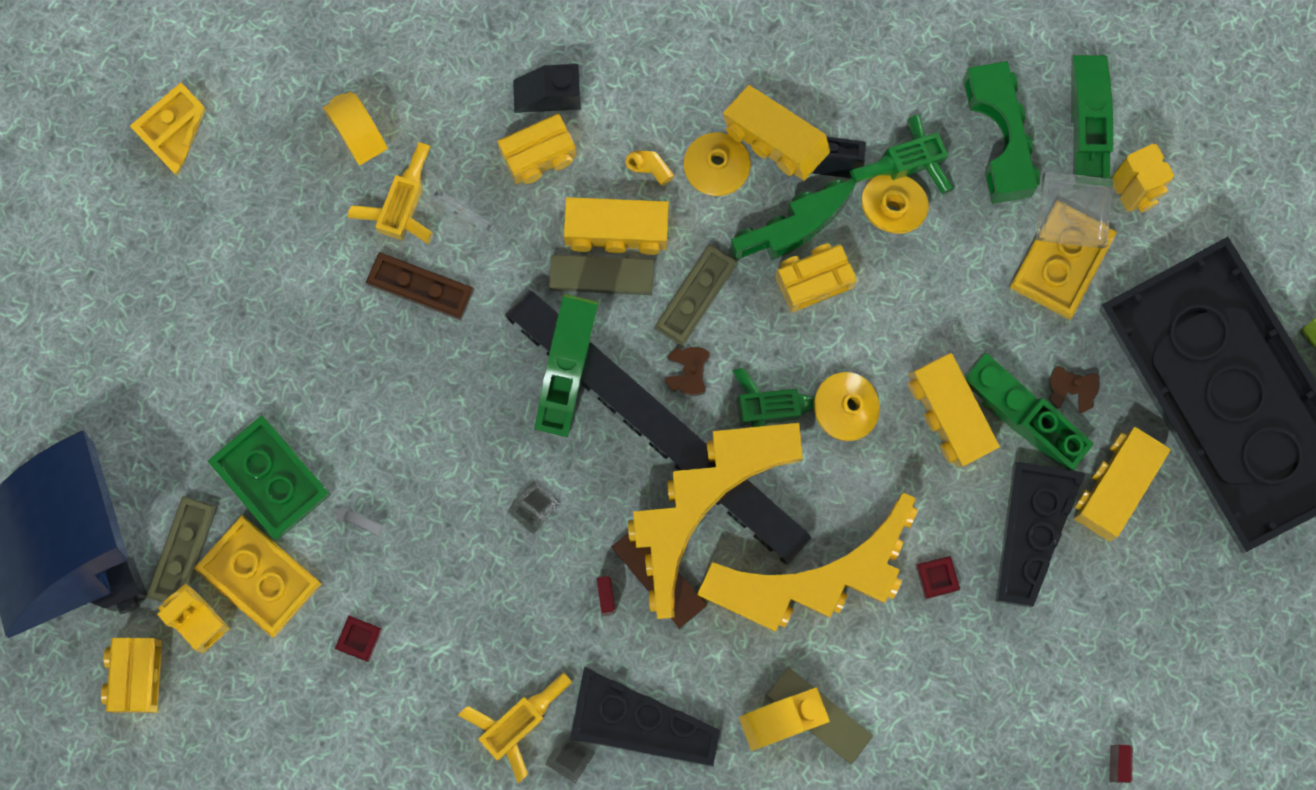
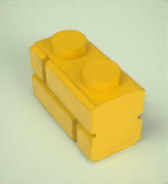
[497,113,577,184]
[1110,143,1175,213]
[775,243,857,313]
[101,638,162,713]

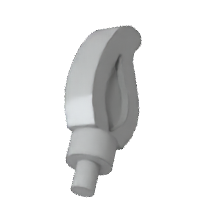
[333,507,383,537]

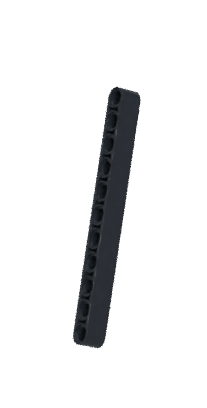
[505,289,811,565]

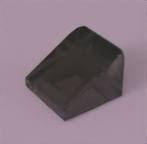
[508,481,561,535]
[545,733,596,784]

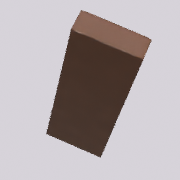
[365,252,474,321]
[611,533,707,630]

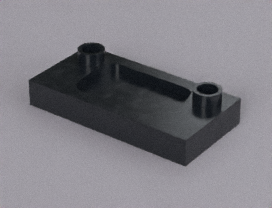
[1100,236,1316,553]

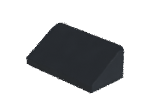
[811,136,866,179]

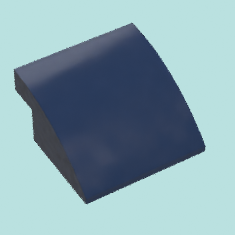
[0,430,129,638]

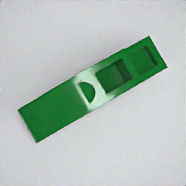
[1071,55,1114,189]
[730,179,855,260]
[534,294,599,437]
[964,353,1094,471]

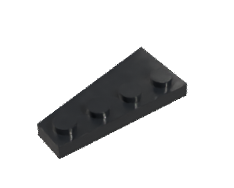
[995,461,1086,608]
[570,667,720,767]

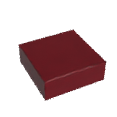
[915,556,960,600]
[597,576,616,617]
[334,615,383,662]
[1109,744,1133,783]

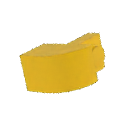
[322,91,388,166]
[157,583,230,653]
[738,687,830,751]

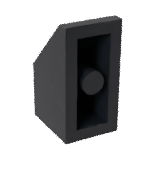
[513,64,581,113]
[90,556,147,614]

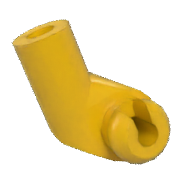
[625,150,675,186]

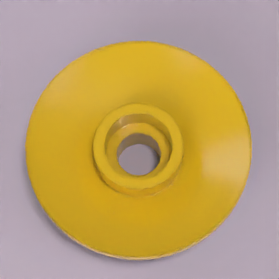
[684,132,751,196]
[861,175,929,234]
[814,372,880,441]

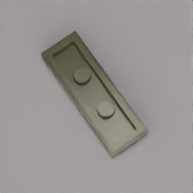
[654,244,738,347]
[549,255,654,296]
[146,496,218,603]
[766,667,873,765]

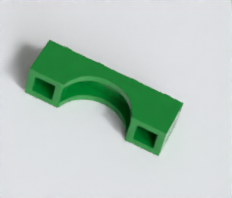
[963,61,1040,204]

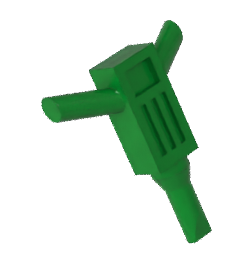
[850,114,954,194]
[732,368,815,427]

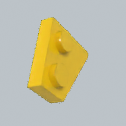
[130,82,206,175]

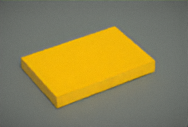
[1009,200,1117,320]
[194,515,322,638]

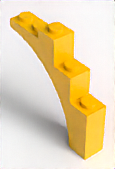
[628,423,803,619]
[697,492,918,632]

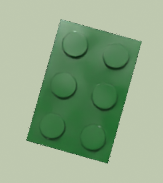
[207,415,331,541]

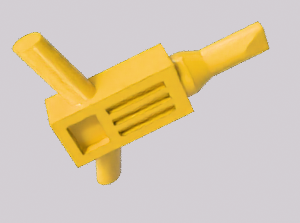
[348,142,433,245]
[457,672,573,784]

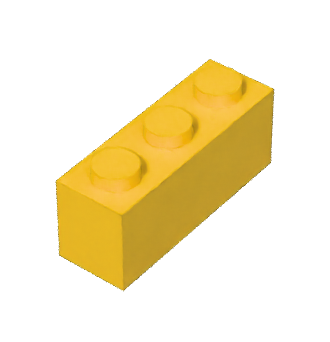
[723,85,830,181]
[564,197,669,255]
[908,353,1000,467]
[1073,426,1171,542]

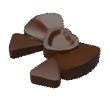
[665,347,710,396]
[1049,366,1100,413]

